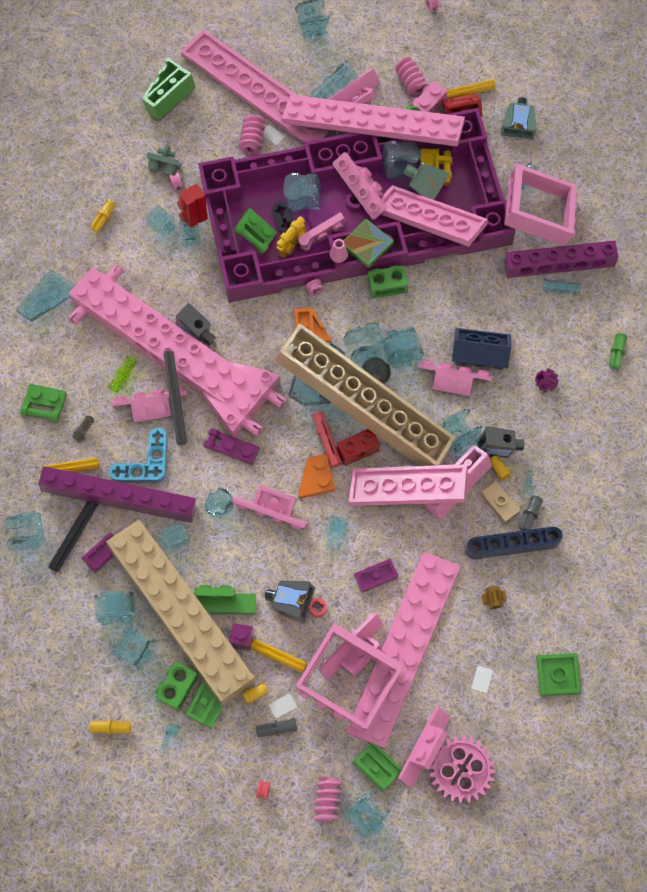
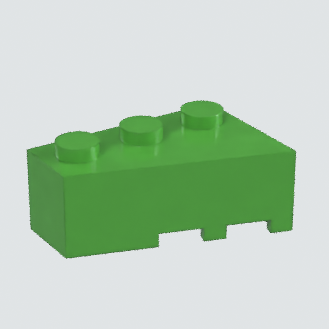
[142,57,196,121]

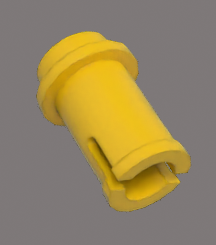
[490,455,511,480]
[242,682,269,704]

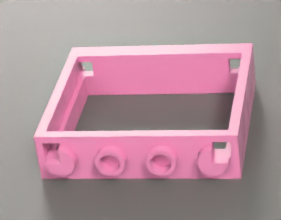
[504,164,578,246]
[296,623,404,732]

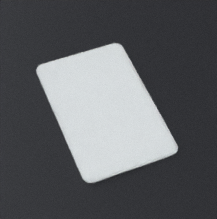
[263,125,285,145]
[472,666,493,693]
[269,694,297,718]

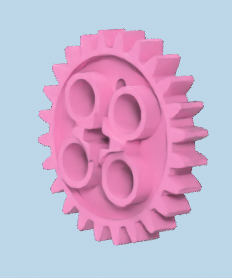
[429,735,496,804]

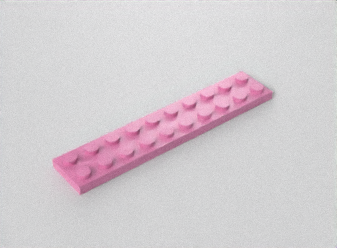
[181,29,333,143]
[282,95,465,146]
[346,551,460,749]

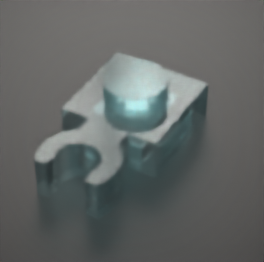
[326,515,349,551]

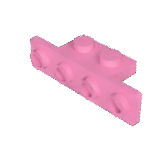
[328,68,380,104]
[333,152,387,220]
[417,360,493,396]
[111,386,187,422]
[232,485,309,530]
[319,612,383,680]
[398,707,450,788]

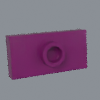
[81,532,114,573]

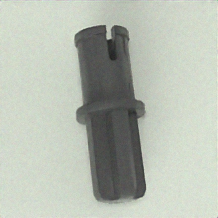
[519,495,543,531]
[256,718,297,737]

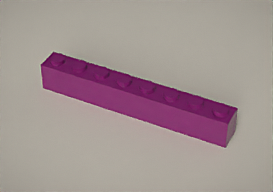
[38,466,196,523]

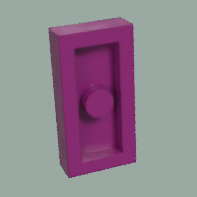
[354,558,398,593]

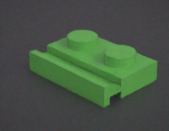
[185,680,224,729]
[352,742,402,792]

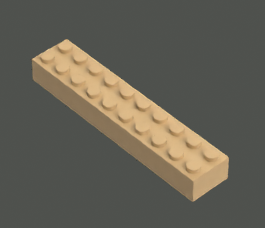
[273,323,456,466]
[106,519,255,706]

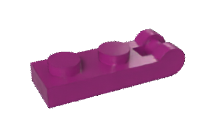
[203,428,260,465]

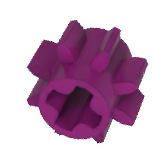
[535,368,559,393]

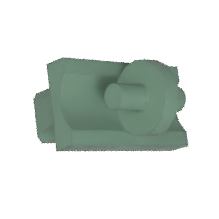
[146,145,182,176]

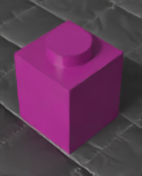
[229,623,254,651]

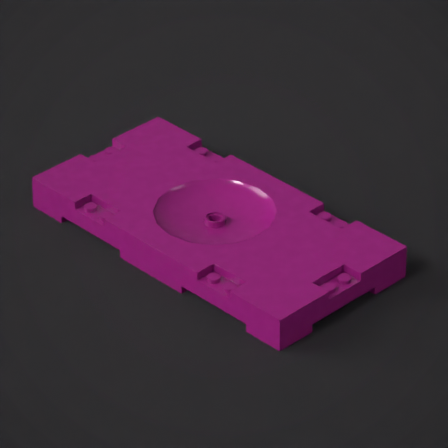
[198,108,516,303]

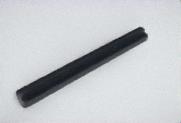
[48,501,99,572]

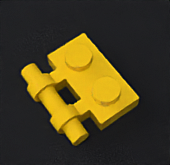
[420,148,452,186]
[276,216,307,259]

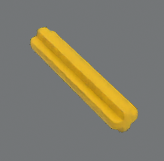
[447,79,496,100]
[42,458,99,472]
[250,639,307,673]

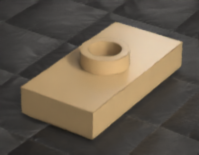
[480,481,521,523]

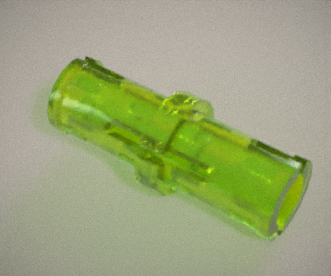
[108,356,137,393]

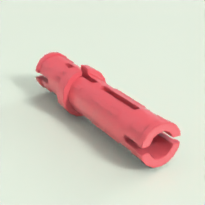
[312,411,342,468]

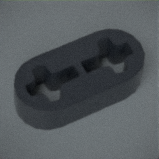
[272,203,293,234]

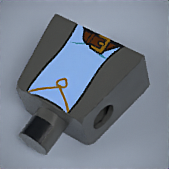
[175,303,216,345]
[477,426,524,458]
[265,581,315,624]

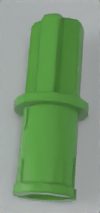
[609,333,627,370]

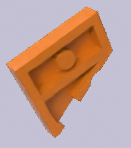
[294,308,332,344]
[298,453,335,499]

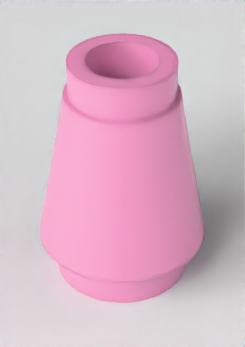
[330,239,348,263]

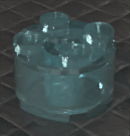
[382,327,424,369]
[94,591,136,625]

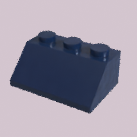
[452,328,511,369]

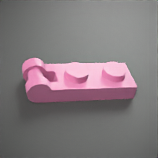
[299,212,346,252]

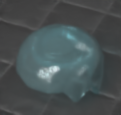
[205,487,234,518]

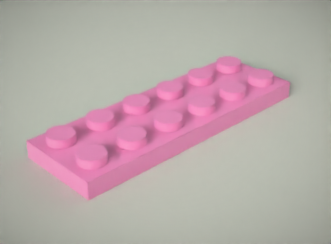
[380,185,487,247]
[349,464,468,506]

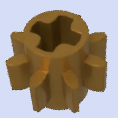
[482,586,507,609]

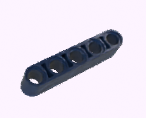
[466,527,563,559]

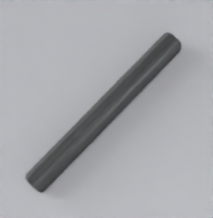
[163,350,187,445]

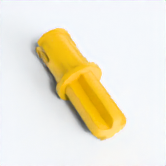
[90,199,116,233]
[90,719,132,736]

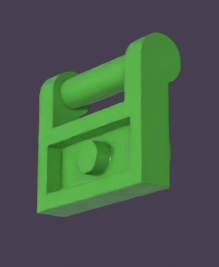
[234,208,277,255]
[20,384,67,423]

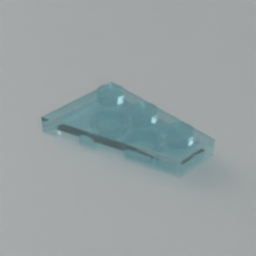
[309,60,358,99]
[16,269,76,322]

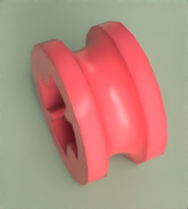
[309,598,327,617]
[256,779,271,800]

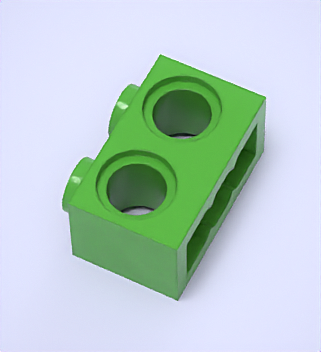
[368,265,408,299]
[155,661,199,712]

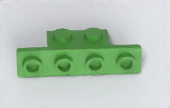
[194,585,256,614]

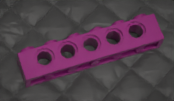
[504,240,619,278]

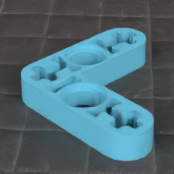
[109,428,167,483]

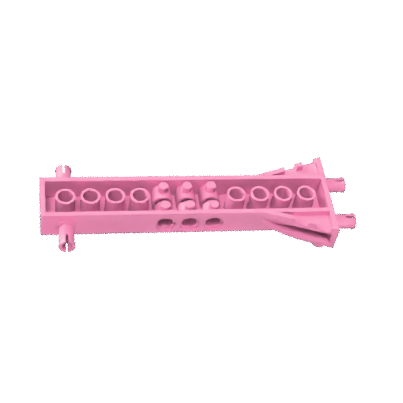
[68,264,287,438]

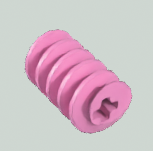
[395,57,429,96]
[239,115,266,156]
[313,777,343,823]

